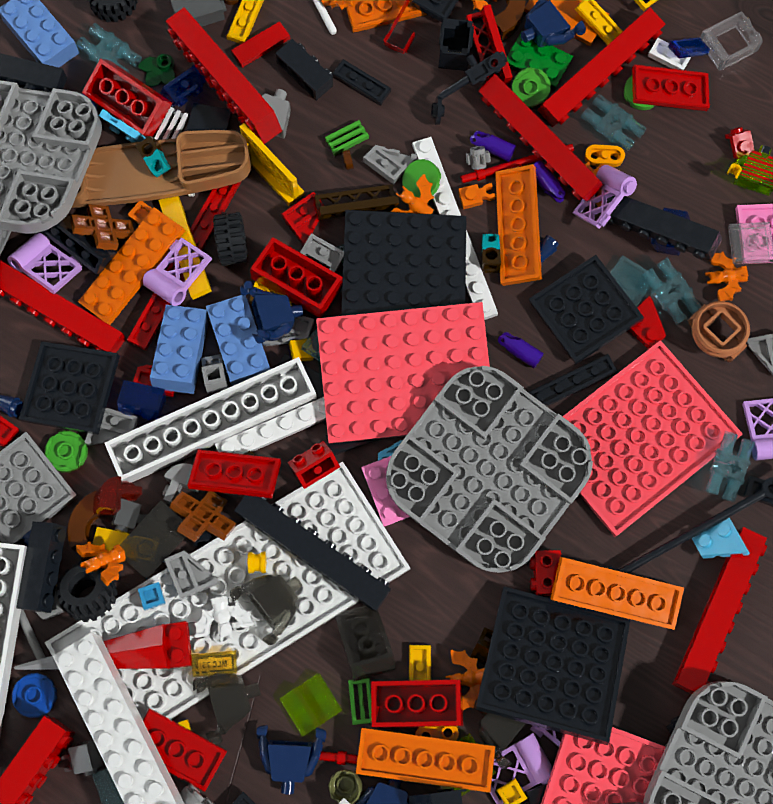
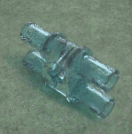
[76,23,142,73]
[581,94,647,152]
[641,257,702,325]
[705,431,755,502]

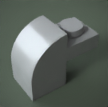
[201,354,228,394]
[163,463,199,505]

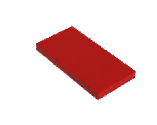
[632,65,710,111]
[187,449,281,498]
[143,708,227,792]

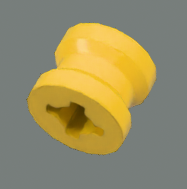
[248,551,267,574]

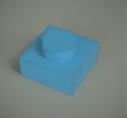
[138,582,166,611]

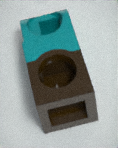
[135,136,171,178]
[481,234,501,273]

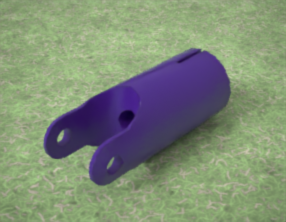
[470,131,516,162]
[534,160,565,203]
[498,332,544,369]

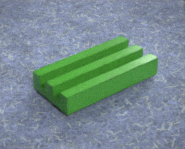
[325,120,369,156]
[348,678,372,725]

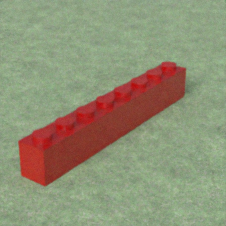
[538,7,666,127]
[479,74,604,202]
[0,260,126,353]
[672,527,767,694]

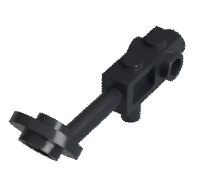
[431,51,508,125]

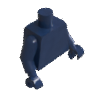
[521,0,586,47]
[240,281,303,344]
[256,725,326,794]
[355,779,409,804]

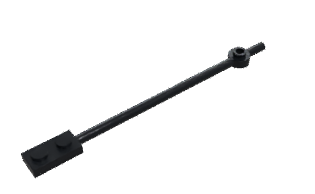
[608,477,773,573]

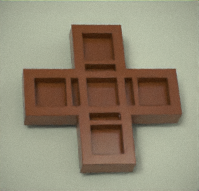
[70,204,134,250]
[169,491,236,542]

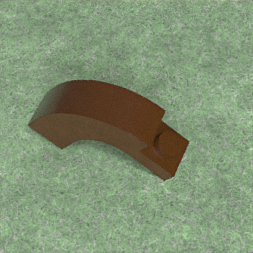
[494,0,526,42]
[67,488,114,562]

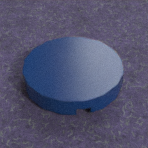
[12,673,57,718]

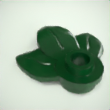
[138,54,175,87]

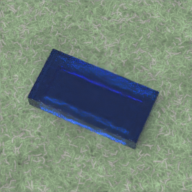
[668,37,710,59]

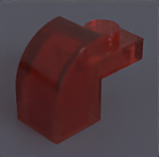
[93,476,142,515]

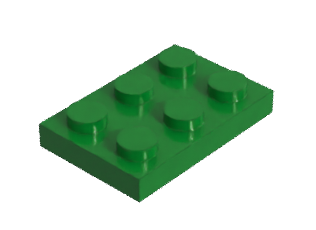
[507,33,573,90]

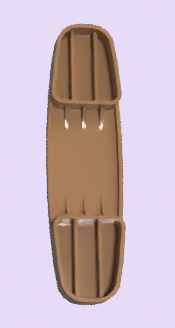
[72,130,251,208]

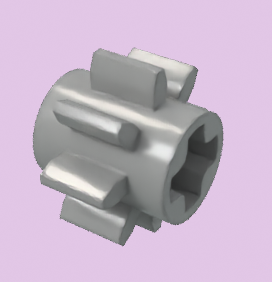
[466,146,491,170]

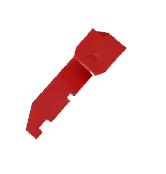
[383,0,415,54]

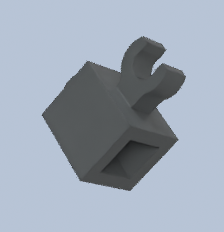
[110,498,153,533]
[61,740,105,776]

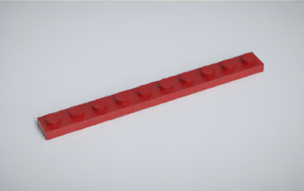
[127,181,242,351]

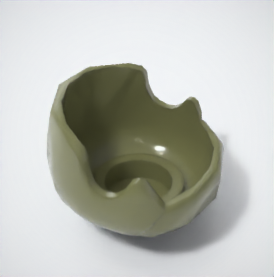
[328,769,363,804]

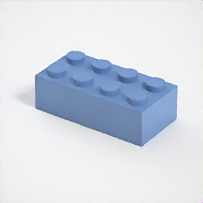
[0,0,79,67]
[206,295,270,386]
[150,305,209,394]

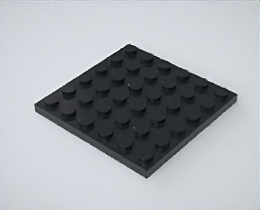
[341,210,467,316]
[475,586,630,745]

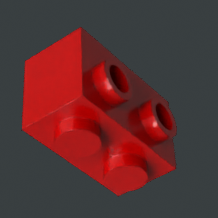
[287,441,340,489]
[529,550,561,596]

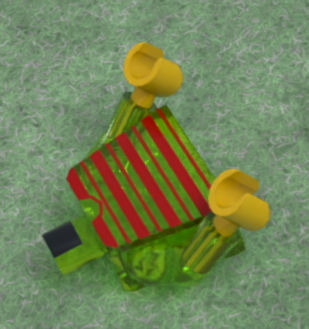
[726,145,773,196]

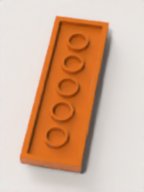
[495,164,542,286]
[78,207,186,325]
[550,557,684,630]
[356,728,495,793]

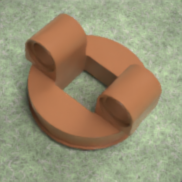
[688,301,750,362]

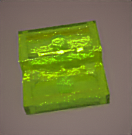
[280,673,343,737]

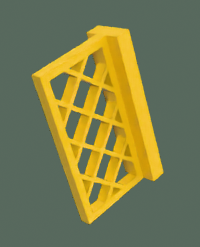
[239,123,305,206]

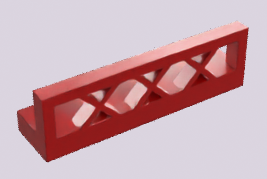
[466,4,513,84]

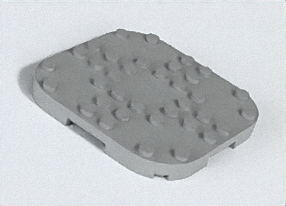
[0,80,102,234]
[386,366,593,573]
[643,681,773,804]

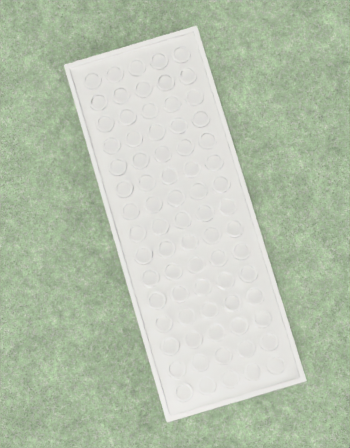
[45,462,410,720]

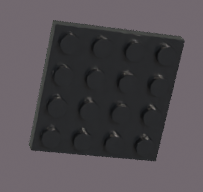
[529,255,644,365]
[19,341,120,435]

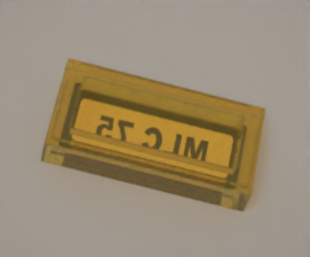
[192,651,238,677]

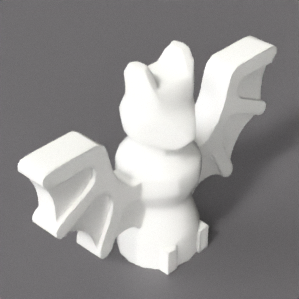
[194,596,256,642]

